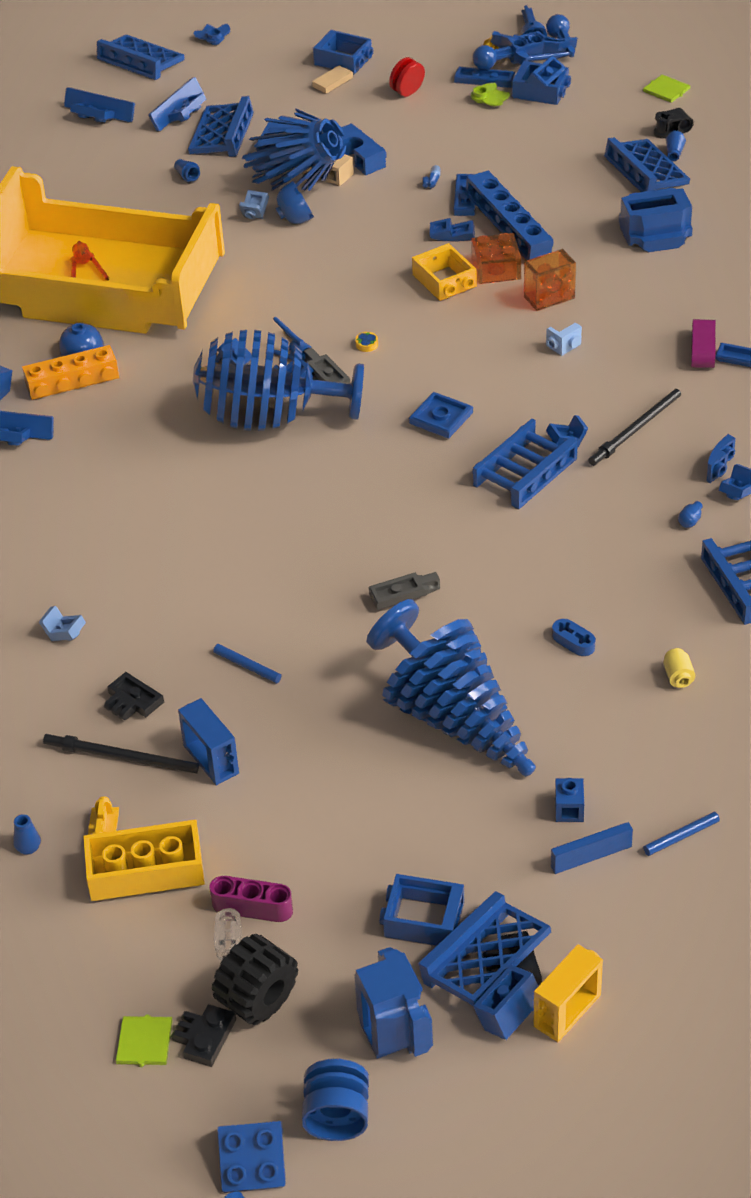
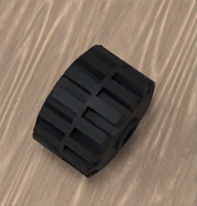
[212,934,298,1025]

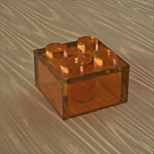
[471,233,521,284]
[524,249,576,311]

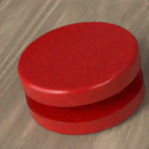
[389,57,425,97]

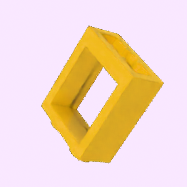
[412,243,477,301]
[534,944,603,1042]

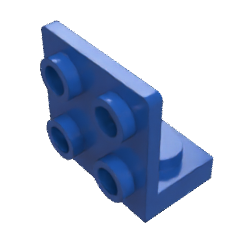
[218,1121,286,1192]

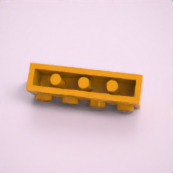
[22,345,119,400]

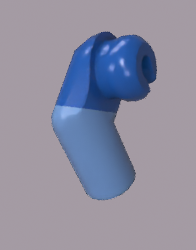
[423,165,441,189]

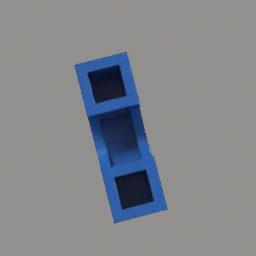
[341,123,387,175]

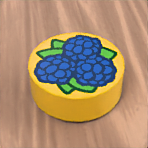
[355,332,378,352]

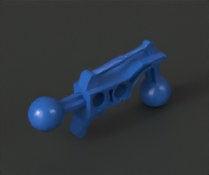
[472,14,578,70]

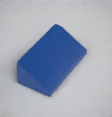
[526,55,567,88]

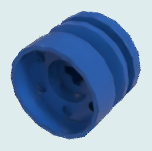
[302,1059,369,1141]

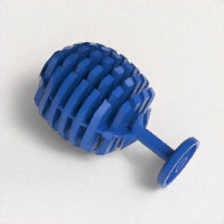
[192,329,364,431]

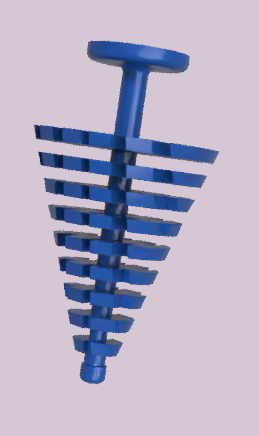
[366,599,536,777]

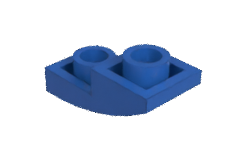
[706,434,736,483]

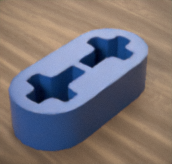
[552,619,596,656]

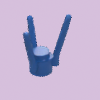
[273,317,311,361]

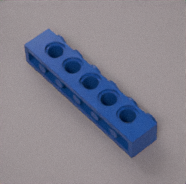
[465,170,554,263]

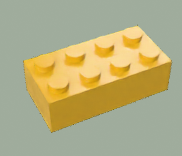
[83,819,205,901]

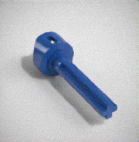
[521,5,547,36]

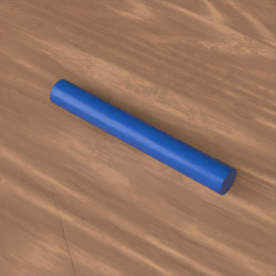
[213,644,282,683]
[643,812,720,856]

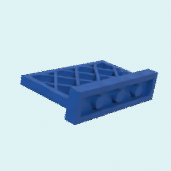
[97,34,185,80]
[188,96,254,157]
[604,137,690,192]
[418,891,552,1006]

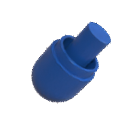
[678,501,703,528]

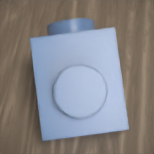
[546,322,582,356]

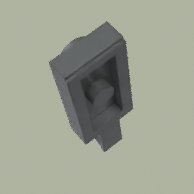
[304,347,351,383]
[368,572,440,610]

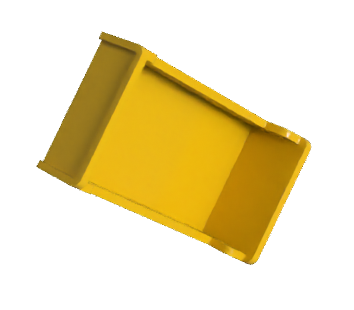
[0,166,225,334]

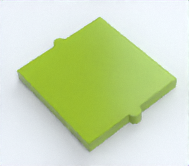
[643,74,690,103]
[116,1014,173,1067]

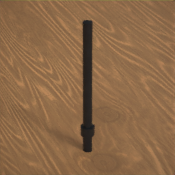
[588,389,681,466]
[43,734,199,774]

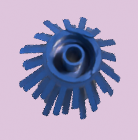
[242,108,346,192]

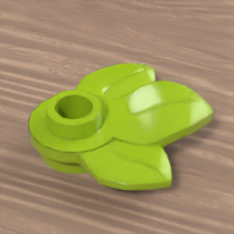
[471,83,510,106]

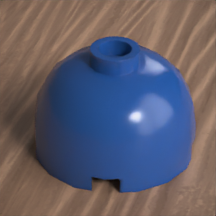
[275,181,314,224]
[59,323,104,357]

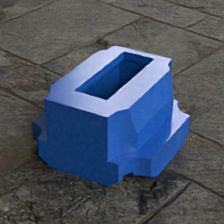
[619,188,693,253]
[354,947,433,1059]

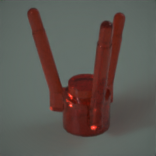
[70,241,109,281]

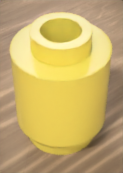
[663,648,695,688]

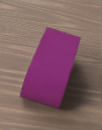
[691,319,716,368]
[209,876,293,922]

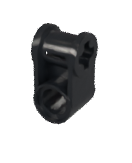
[653,108,694,138]

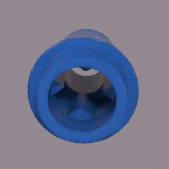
[666,131,686,161]
[174,159,200,182]
[13,814,41,855]

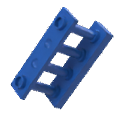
[472,419,578,509]
[701,538,751,625]

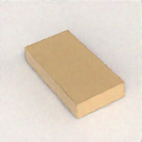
[312,66,353,94]

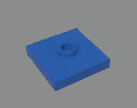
[409,392,473,439]

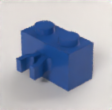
[473,965,538,1040]

